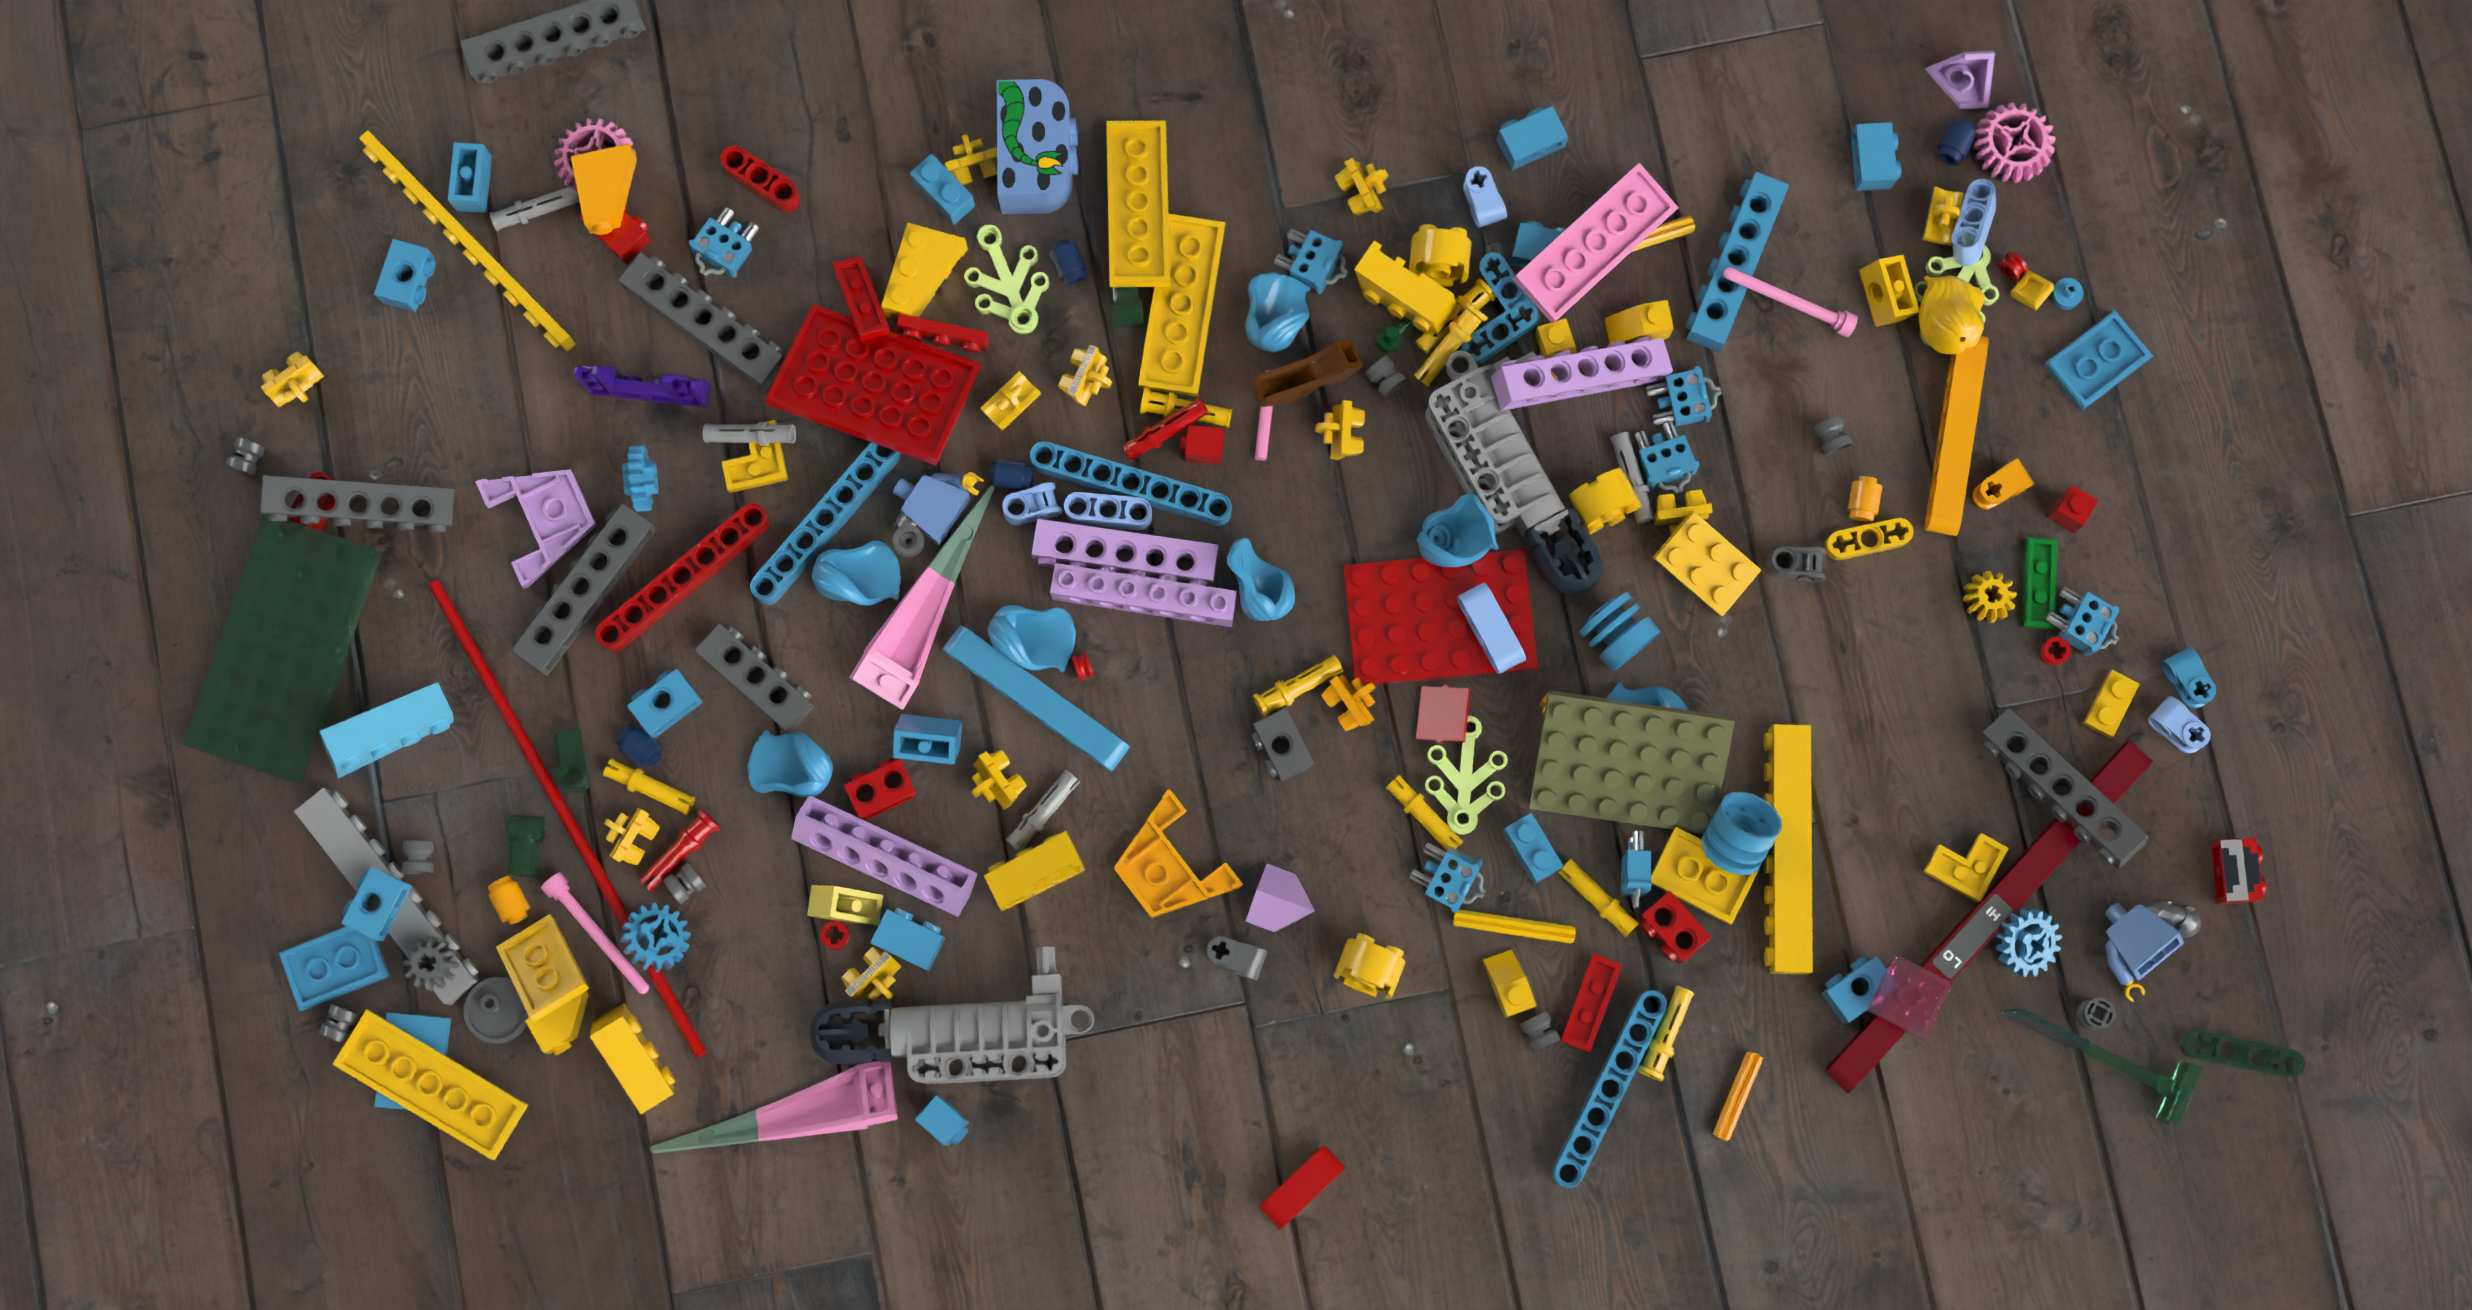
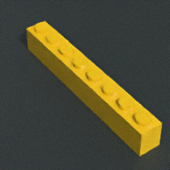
[1764,724,1813,975]

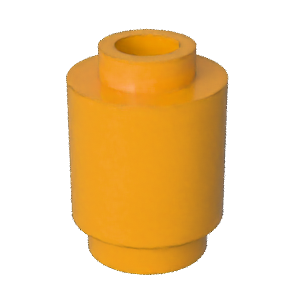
[1847,476,1882,522]
[488,876,530,925]

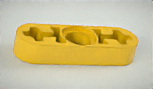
[1825,518,1914,560]

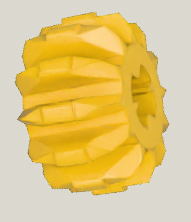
[1963,571,2017,623]

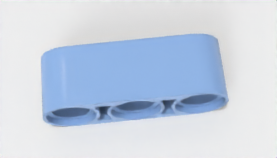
[1952,179,1996,266]
[1064,492,1152,531]
[1457,582,1526,674]

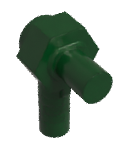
[1375,317,1413,354]

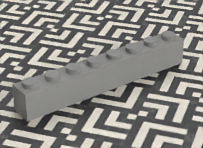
[294,788,481,1005]

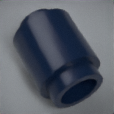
[1937,119,1977,166]
[1049,239,1087,286]
[988,457,1034,491]
[616,725,663,770]

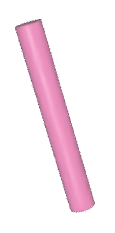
[1254,370,1273,461]

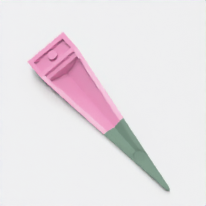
[849,485,994,710]
[650,1061,898,1153]

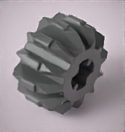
[403,937,459,991]

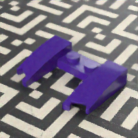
[573,365,711,408]

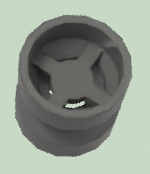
[1365,356,1407,398]
[1813,416,1853,456]
[225,437,266,477]
[401,840,434,875]
[663,861,707,904]
[2076,998,2116,1030]
[318,1003,361,1044]
[1519,1011,1561,1052]

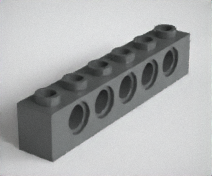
[460,0,646,84]
[618,252,785,391]
[260,475,455,533]
[511,503,657,676]
[1981,708,2148,870]

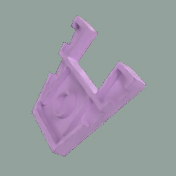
[476,469,597,589]

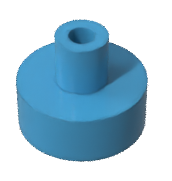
[2050,278,2083,310]

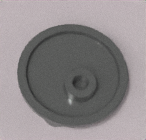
[464,977,530,1044]

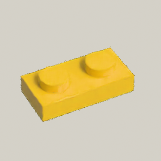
[2083,669,2140,738]

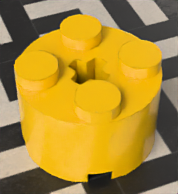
[1409,224,1471,287]
[1569,468,1642,534]
[1334,933,1405,999]

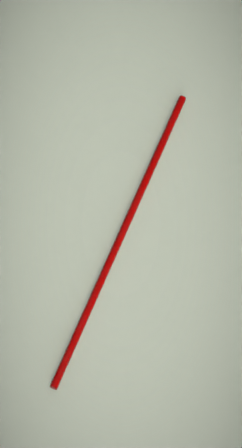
[428,580,707,1059]

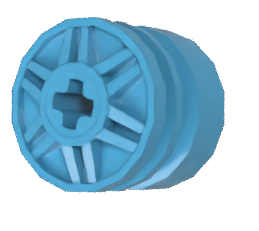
[1578,592,1661,672]
[1701,792,1782,875]

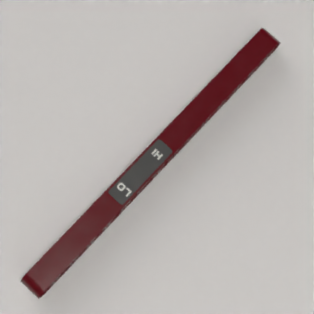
[1824,740,2153,1094]

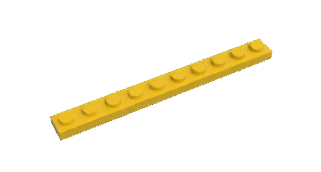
[359,130,576,352]

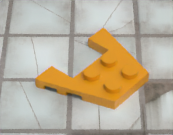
[1114,789,1243,918]

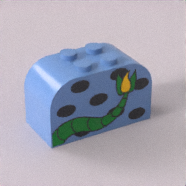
[997,79,1078,214]

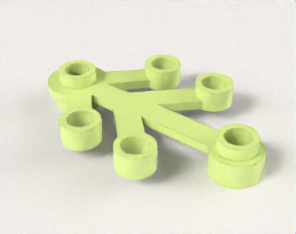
[964,225,1049,334]
[1913,245,1999,346]
[1425,716,1508,835]

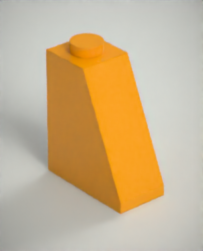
[571,144,637,235]

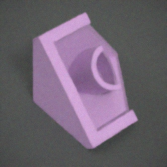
[1925,51,1995,109]
[1245,864,1315,932]

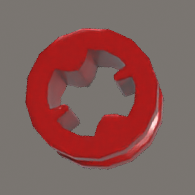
[1997,251,2028,281]
[2040,637,2071,666]
[1071,651,1094,682]
[820,921,850,950]

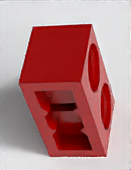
[844,758,919,821]
[1638,891,1711,964]

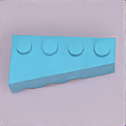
[320,682,454,779]

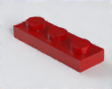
[832,256,889,342]
[897,313,990,353]
[1560,953,1622,1053]

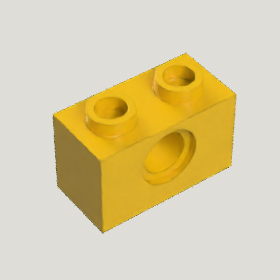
[1859,255,1920,327]

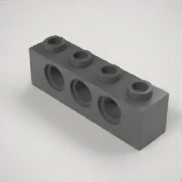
[695,623,814,733]

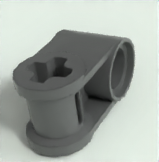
[1765,546,1826,582]
[1206,936,1268,981]

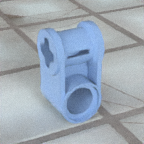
[1463,166,1507,228]
[1002,482,1063,526]
[2148,696,2211,754]

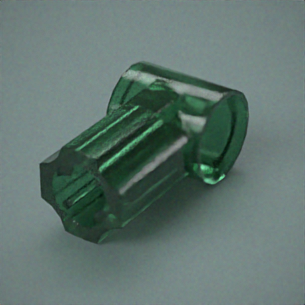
[1111,287,1144,328]
[554,730,591,794]
[507,814,546,877]

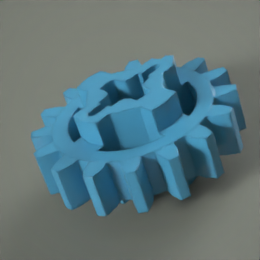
[622,445,659,512]
[620,903,691,972]
[1996,908,2062,977]

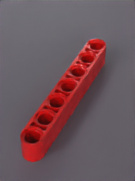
[595,503,770,652]

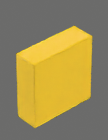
[2011,270,2054,311]

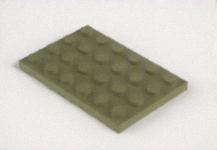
[1529,690,1735,834]

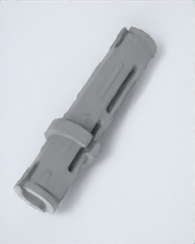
[489,184,580,231]
[703,421,796,446]
[1610,432,1655,524]
[1005,770,1080,852]

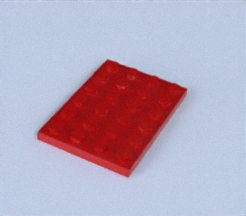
[766,304,981,466]
[1343,549,1538,686]

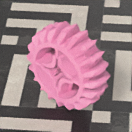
[1973,102,2055,183]
[554,119,636,193]

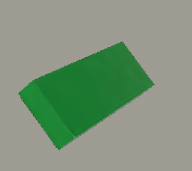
[2022,537,2058,630]

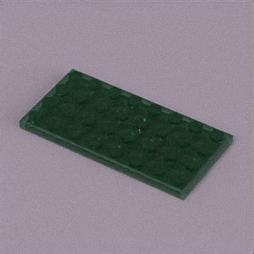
[183,515,383,784]

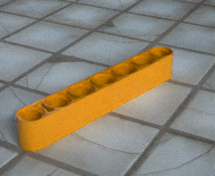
[1925,336,1989,536]

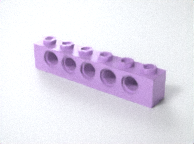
[1491,336,1673,411]
[1032,519,1218,586]
[1050,563,1237,627]
[791,796,977,917]

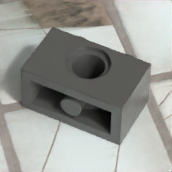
[1250,708,1314,783]

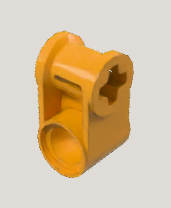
[1972,459,2034,510]

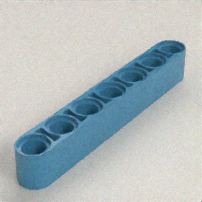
[1030,441,1232,526]
[750,442,900,605]
[942,625,1130,772]
[1551,990,1667,1188]

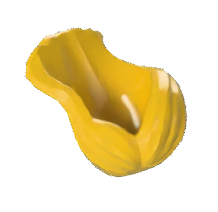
[1919,276,1984,355]

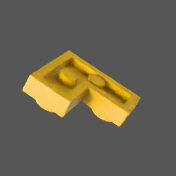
[722,420,789,493]
[1923,833,2009,903]

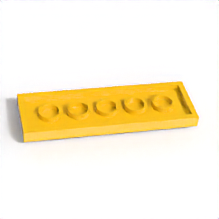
[1106,121,1170,287]
[1138,214,1225,397]
[333,1009,528,1160]

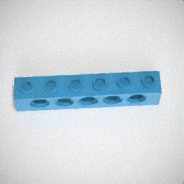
[1685,172,1789,353]

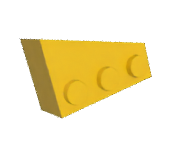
[881,223,968,320]
[1354,240,1457,335]
[984,831,1085,912]
[590,1003,676,1114]

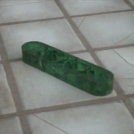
[2180,1031,2305,1078]

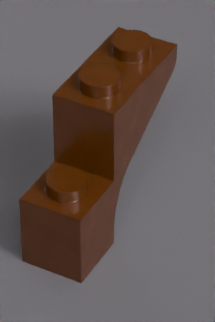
[1249,340,1364,407]

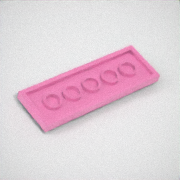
[1512,163,1679,323]

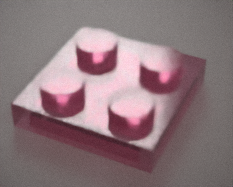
[1867,955,1953,1040]

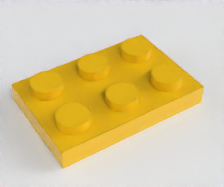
[1652,511,1761,617]
[1651,827,1759,925]
[496,914,589,1022]

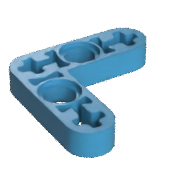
[1461,252,1540,364]

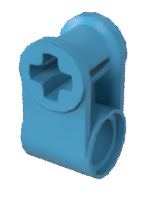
[2161,647,2216,709]

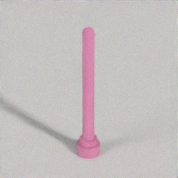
[1723,267,1858,337]
[541,872,649,994]

